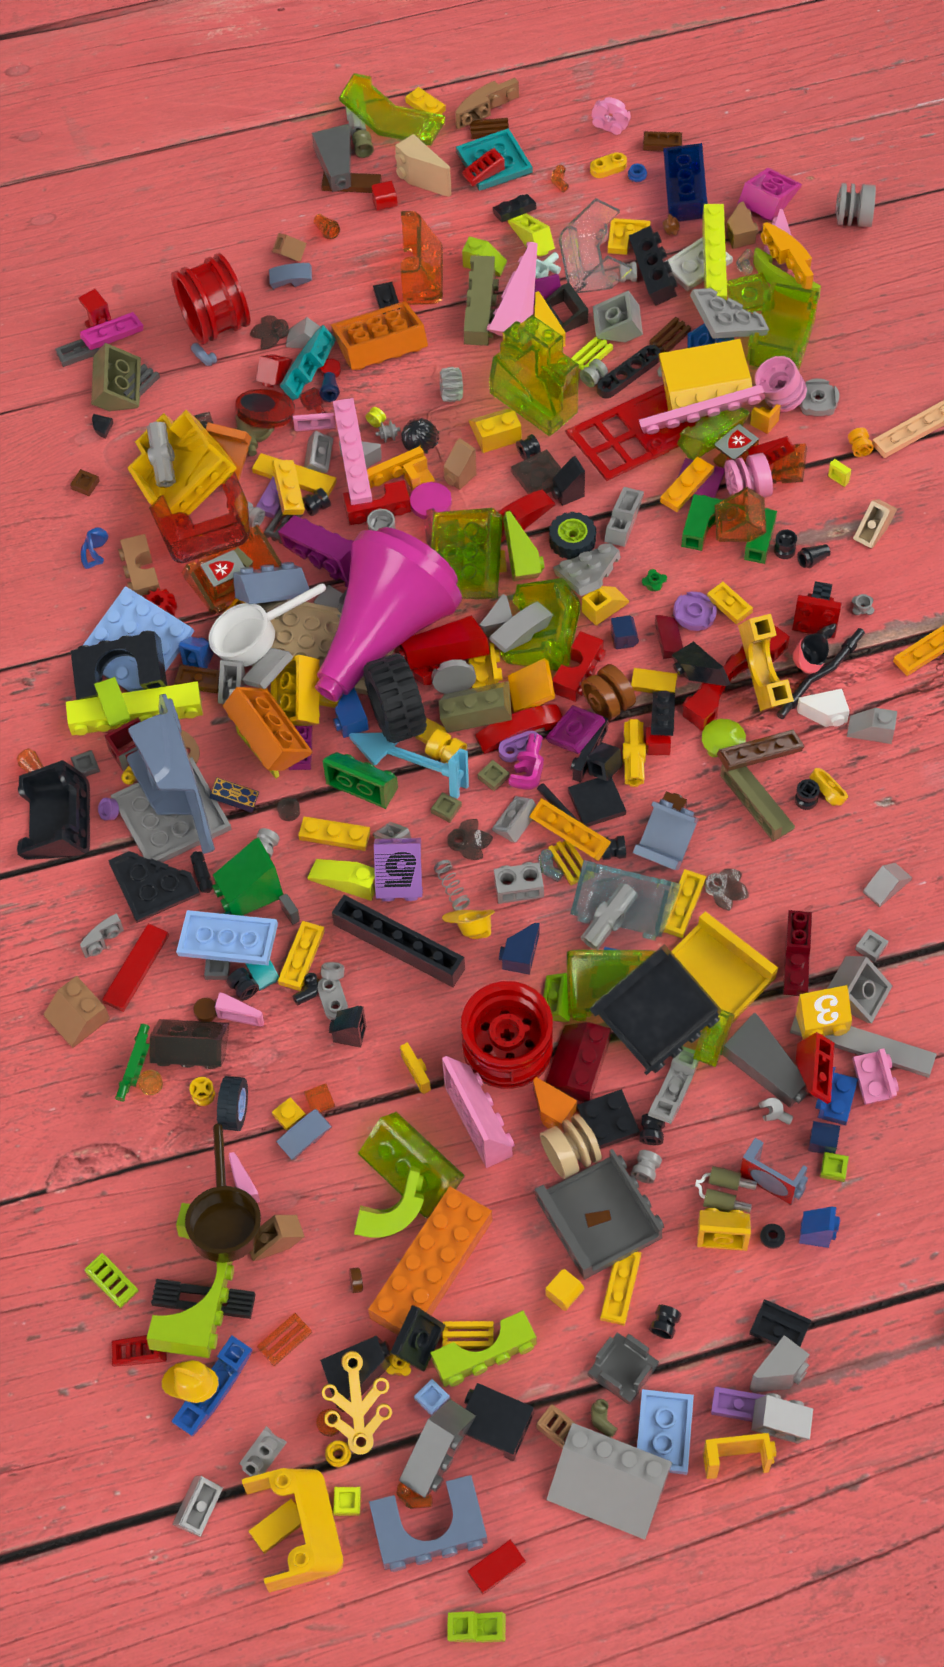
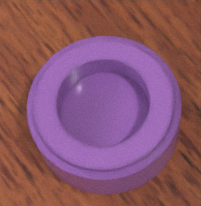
[98,798,119,820]

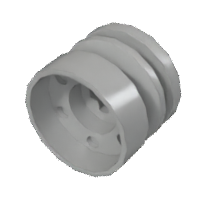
[835,183,876,227]

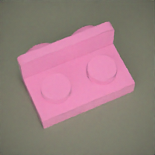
[852,1048,899,1105]

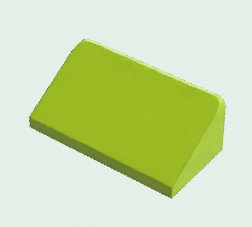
[543,973,575,1022]

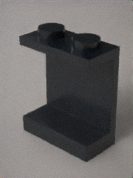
[464,1383,534,1461]

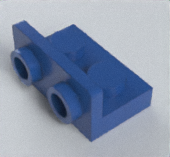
[815,1067,858,1126]

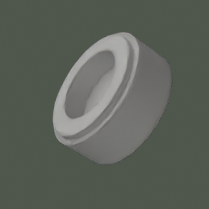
[321,962,345,980]

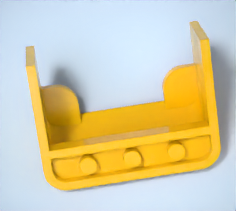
[242,1468,344,1593]

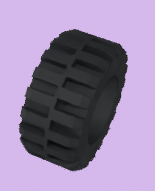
[363,653,427,743]

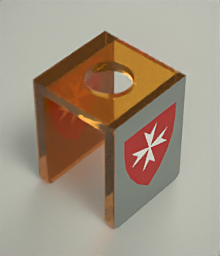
[713,424,759,468]
[200,550,244,601]

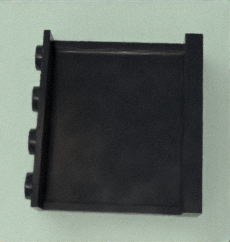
[589,944,722,1075]

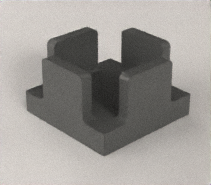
[588,1332,659,1405]

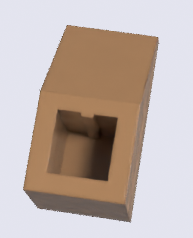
[726,202,759,249]

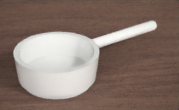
[209,583,326,667]

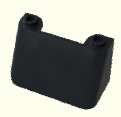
[17,760,90,860]

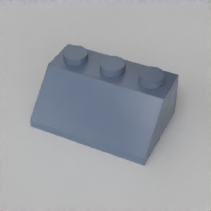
[233,562,310,604]

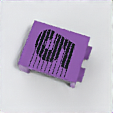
[374,838,423,901]

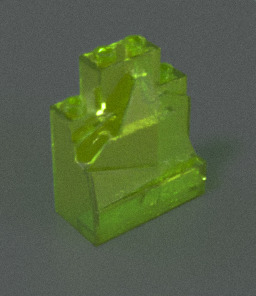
[489,315,579,436]

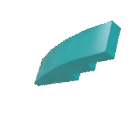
[280,325,336,401]

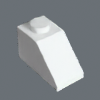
[797,689,850,727]

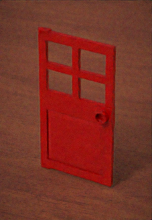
[565,384,719,481]

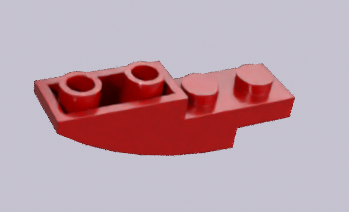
[474,489,556,551]

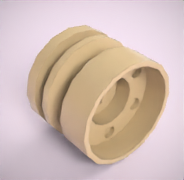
[540,1114,602,1179]

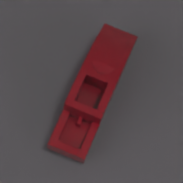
[783,910,812,996]

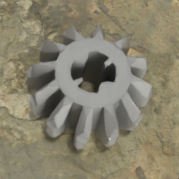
[439,367,463,402]

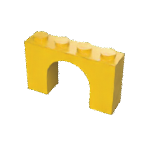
[738,614,794,711]

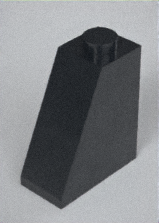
[320,1335,392,1413]

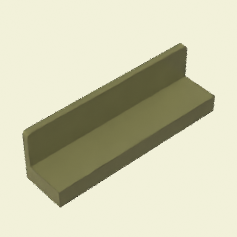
[720,764,795,842]

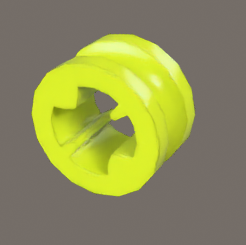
[365,407,386,428]

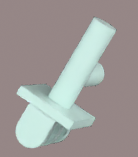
[535,252,561,279]

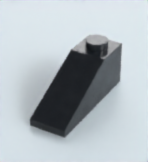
[672,641,731,686]

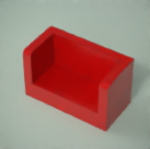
[79,289,111,328]

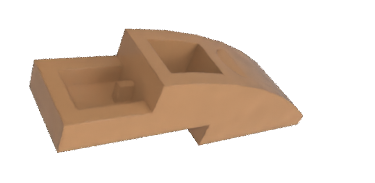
[455,78,519,129]

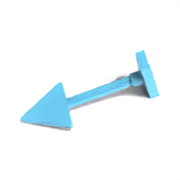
[349,733,469,799]

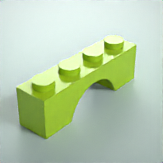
[431,1310,537,1387]

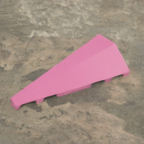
[487,242,537,341]

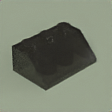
[150,1019,229,1069]

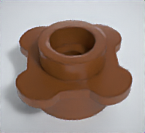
[663,214,680,236]

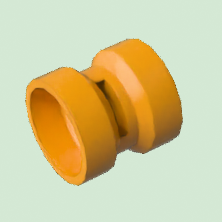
[847,427,874,457]

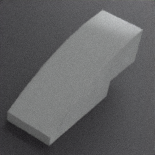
[604,487,644,547]
[489,601,553,653]

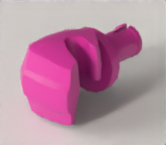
[509,733,544,790]

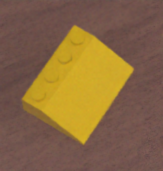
[659,339,752,411]

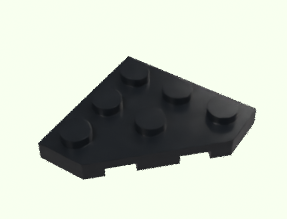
[108,851,200,923]

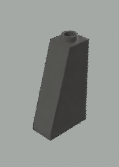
[312,124,351,192]
[723,1012,807,1108]

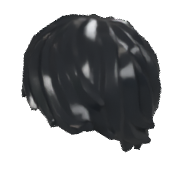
[401,418,439,454]

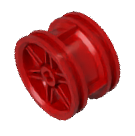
[171,253,251,345]
[461,981,553,1089]

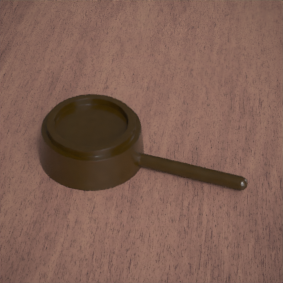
[185,1123,261,1263]

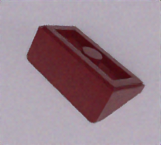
[655,615,683,659]

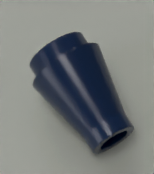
[319,372,340,402]

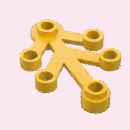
[321,1351,392,1454]

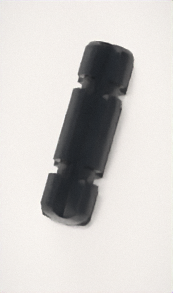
[190,851,213,893]

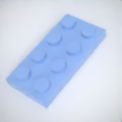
[176,910,278,966]

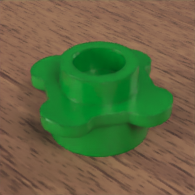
[642,569,667,592]

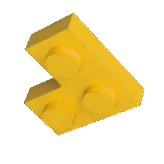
[608,218,651,255]

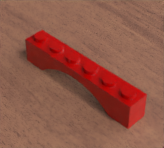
[683,625,790,731]

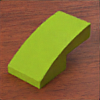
[94,677,131,727]
[447,1611,506,1642]

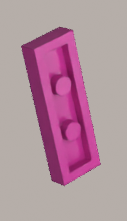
[80,312,143,350]

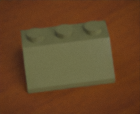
[91,343,141,411]
[439,681,512,733]

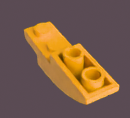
[761,222,814,291]

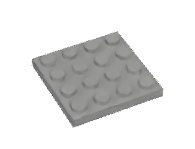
[111,757,232,863]

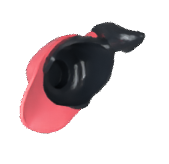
[793,624,836,673]

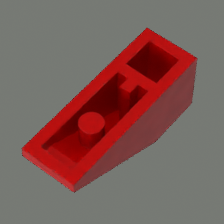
[795,1032,835,1104]

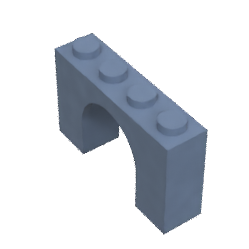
[369,1475,488,1572]

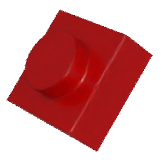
[413,665,438,685]

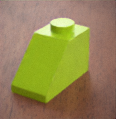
[462,236,507,277]

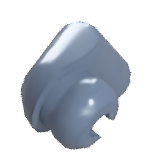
[191,343,217,366]

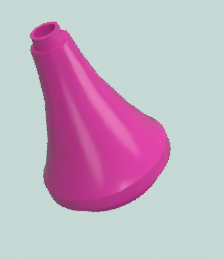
[315,527,462,702]

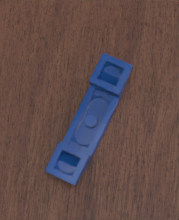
[171,1335,253,1437]

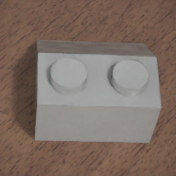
[593,291,643,342]
[827,956,892,1023]
[750,1335,810,1393]

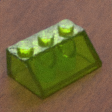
[677,407,750,460]

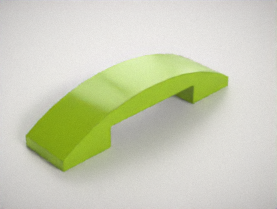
[753,247,821,302]

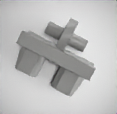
[239,1426,287,1477]

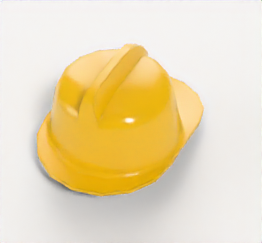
[442,909,495,939]
[162,1360,219,1403]

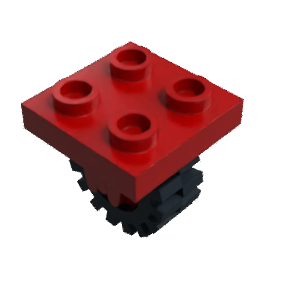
[792,581,842,638]

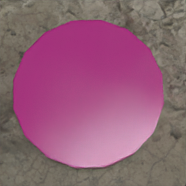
[410,482,452,520]

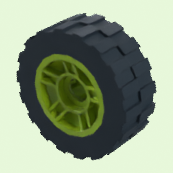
[549,512,596,560]

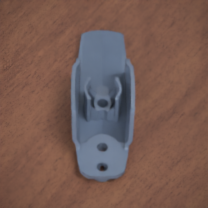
[127,694,215,854]

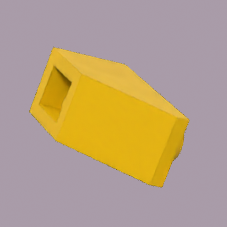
[582,586,629,626]

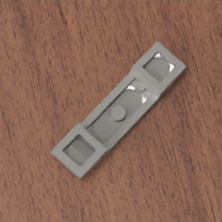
[648,1046,702,1124]

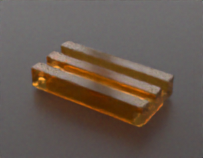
[257,1313,312,1367]

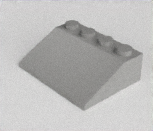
[546,1423,672,1540]

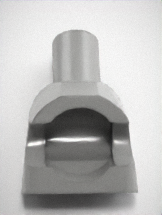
[758,1098,793,1125]

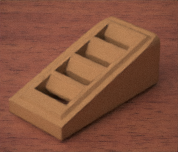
[536,1404,576,1449]

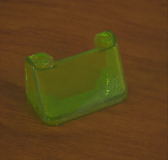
[501,578,580,671]
[566,950,655,1021]

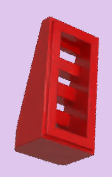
[462,148,505,186]
[748,436,795,465]
[112,1335,167,1367]

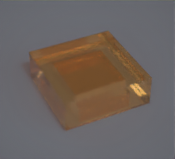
[304,1083,335,1113]

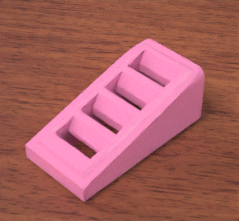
[215,992,264,1027]
[229,1152,260,1203]

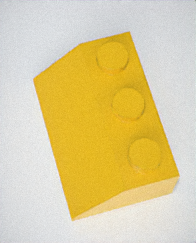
[271,655,320,726]

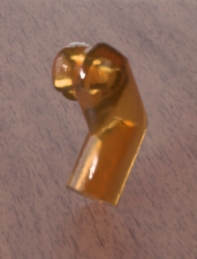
[551,164,569,192]
[396,1482,433,1509]

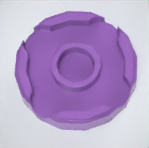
[673,591,717,631]

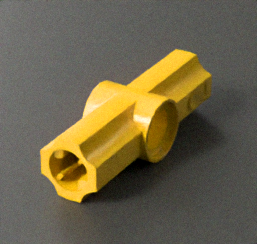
[623,719,646,787]

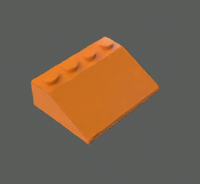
[330,301,428,370]

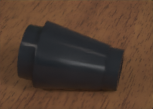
[797,544,831,568]

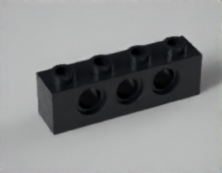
[629,226,678,306]

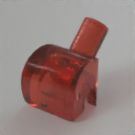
[299,387,326,414]

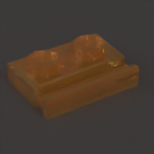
[772,444,807,484]

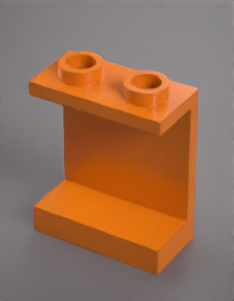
[206,422,252,486]

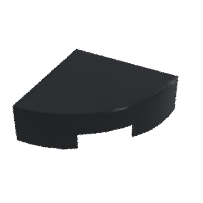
[92,414,113,438]

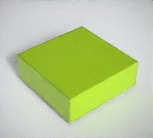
[820,1152,849,1182]

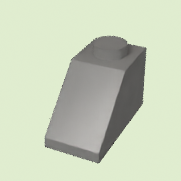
[847,708,897,744]

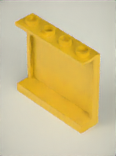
[671,911,778,1035]

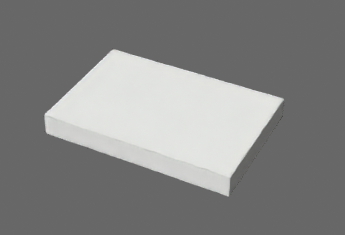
[665,237,733,292]

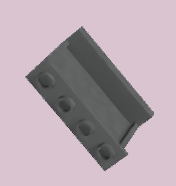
[535,1149,664,1280]

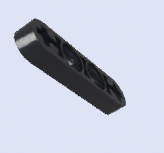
[597,345,660,399]

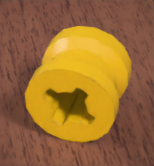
[189,1077,216,1106]

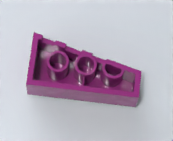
[278,515,353,588]

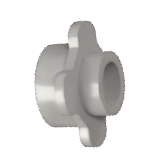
[852,594,874,615]

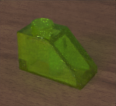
[693,1010,735,1067]

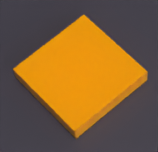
[508,658,555,713]

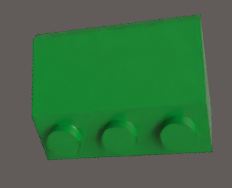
[322,752,398,809]

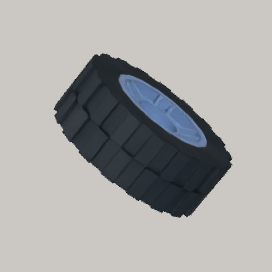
[217,1076,248,1131]

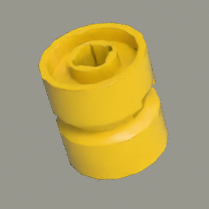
[425,729,467,764]

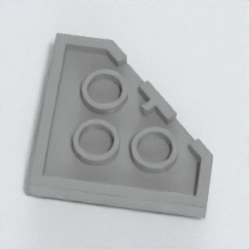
[690,288,769,339]
[553,543,621,596]

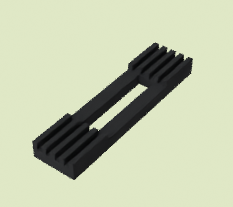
[151,1279,256,1319]

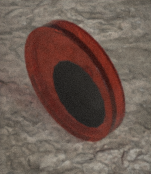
[235,389,295,429]

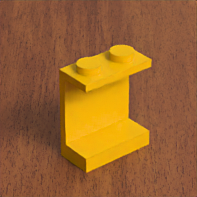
[703,1433,776,1479]

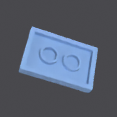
[637,1389,694,1475]

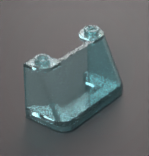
[570,860,681,941]

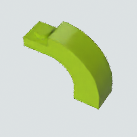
[354,1166,424,1238]

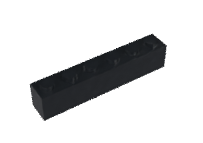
[332,895,465,988]

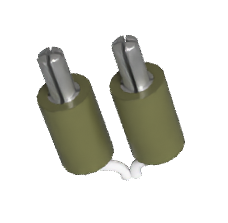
[695,1166,757,1213]

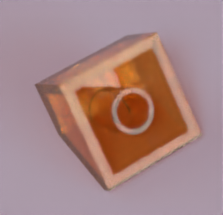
[715,487,766,542]

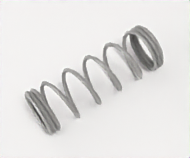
[434,860,470,910]

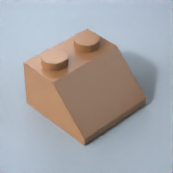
[43,976,110,1048]

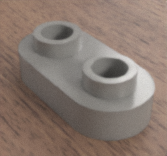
[317,978,348,1020]

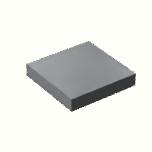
[242,648,293,689]

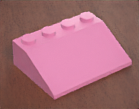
[442,1056,515,1168]

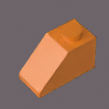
[533,1077,577,1132]

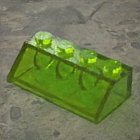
[358,1112,465,1218]

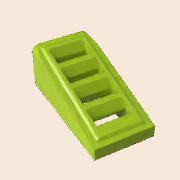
[84,1253,139,1309]

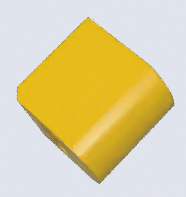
[545,1269,585,1311]

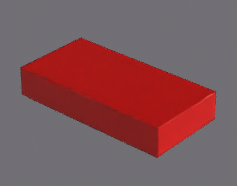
[467,1539,526,1594]

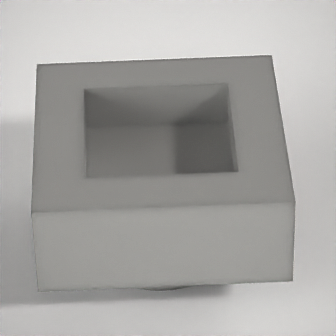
[855,929,889,962]

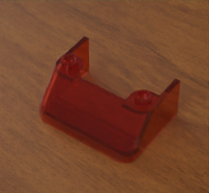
[149,472,250,563]

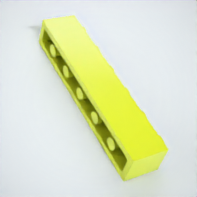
[702,204,727,300]
[66,681,203,736]

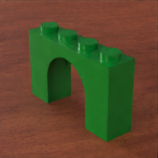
[681,494,777,564]

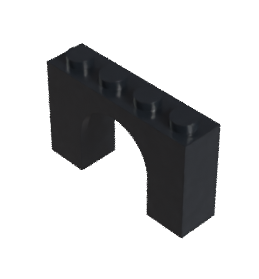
[70,631,167,700]

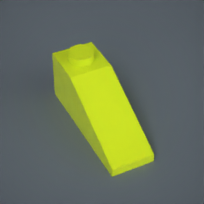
[508,213,555,256]
[308,859,376,901]

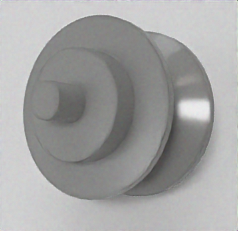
[375,420,400,443]

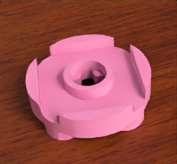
[592,97,631,135]

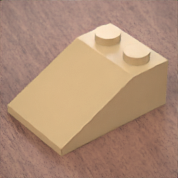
[395,134,451,197]

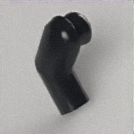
[292,973,319,1006]

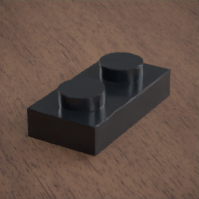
[493,194,537,222]

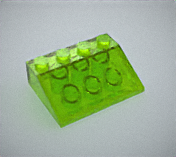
[431,508,503,600]

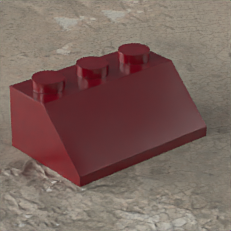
[546,1022,611,1102]

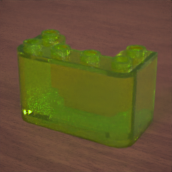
[746,282,819,370]

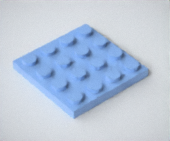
[82,586,194,692]

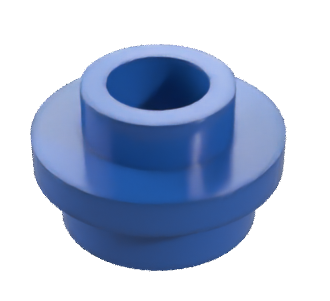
[628,163,647,182]

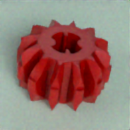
[143,587,177,617]

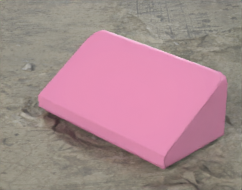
[293,413,336,431]

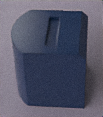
[610,615,639,649]
[808,1121,840,1154]

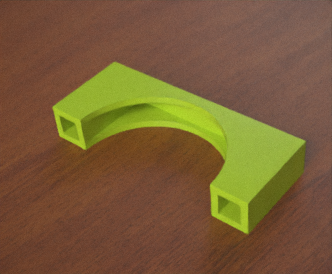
[147,1203,234,1358]

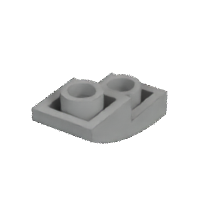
[80,913,124,958]

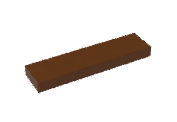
[717,730,804,771]

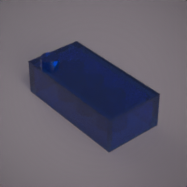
[663,143,708,222]

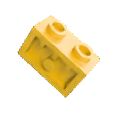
[468,642,503,688]

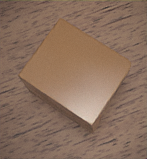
[272,233,307,262]

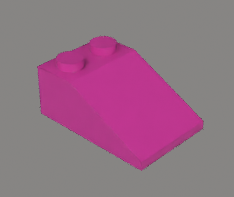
[738,168,802,221]

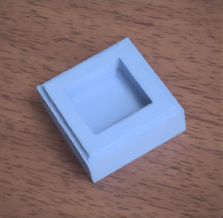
[414,1379,450,1416]

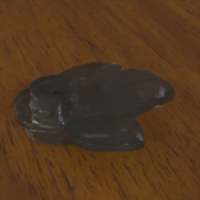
[250,315,289,350]
[447,819,493,860]
[705,868,749,911]

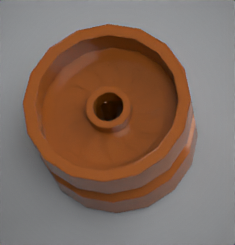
[581,664,636,722]

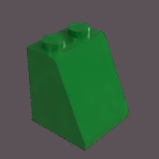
[212,837,284,916]

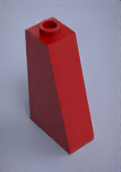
[398,615,490,669]

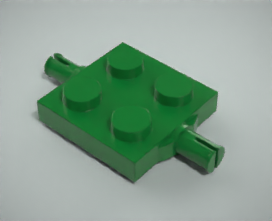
[115,1024,150,1102]

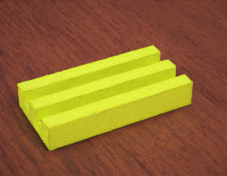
[571,337,613,370]

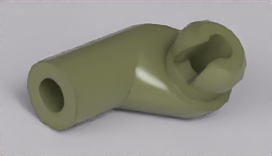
[591,1399,618,1438]

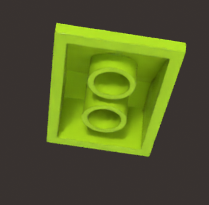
[503,511,544,581]

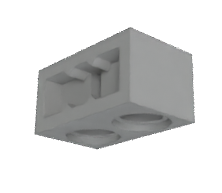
[494,862,544,904]

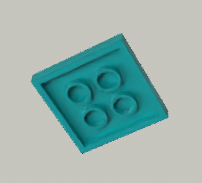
[456,128,533,191]

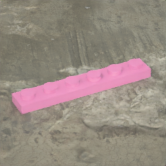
[639,385,765,434]
[333,398,372,505]

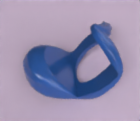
[81,527,109,569]

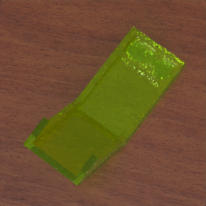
[339,73,445,146]

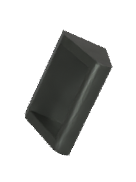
[545,282,589,332]

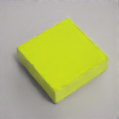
[828,459,851,487]
[333,1487,361,1516]

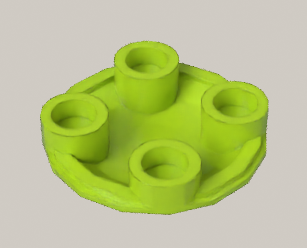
[702,719,746,757]

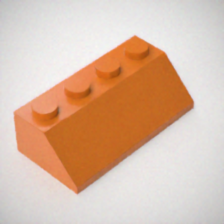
[223,687,313,771]

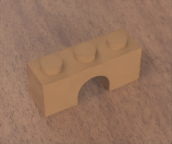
[118,534,160,597]

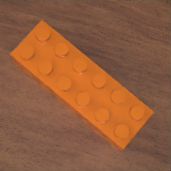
[368,1186,493,1335]

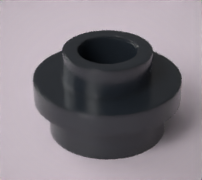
[760,1224,785,1249]

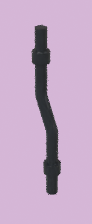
[776,628,865,719]

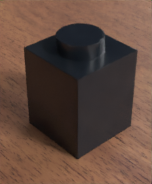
[586,742,623,781]

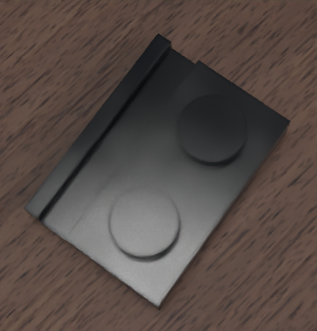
[749,1299,811,1347]

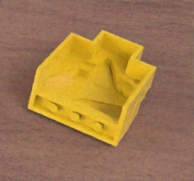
[127,410,237,526]

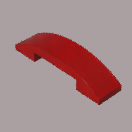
[475,704,563,754]

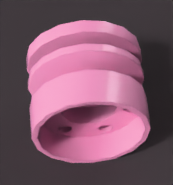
[754,356,807,412]
[725,453,773,503]

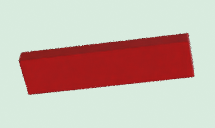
[102,923,169,1012]

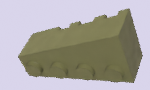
[464,255,499,346]

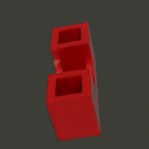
[343,480,411,525]
[552,631,606,702]

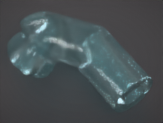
[538,849,563,882]

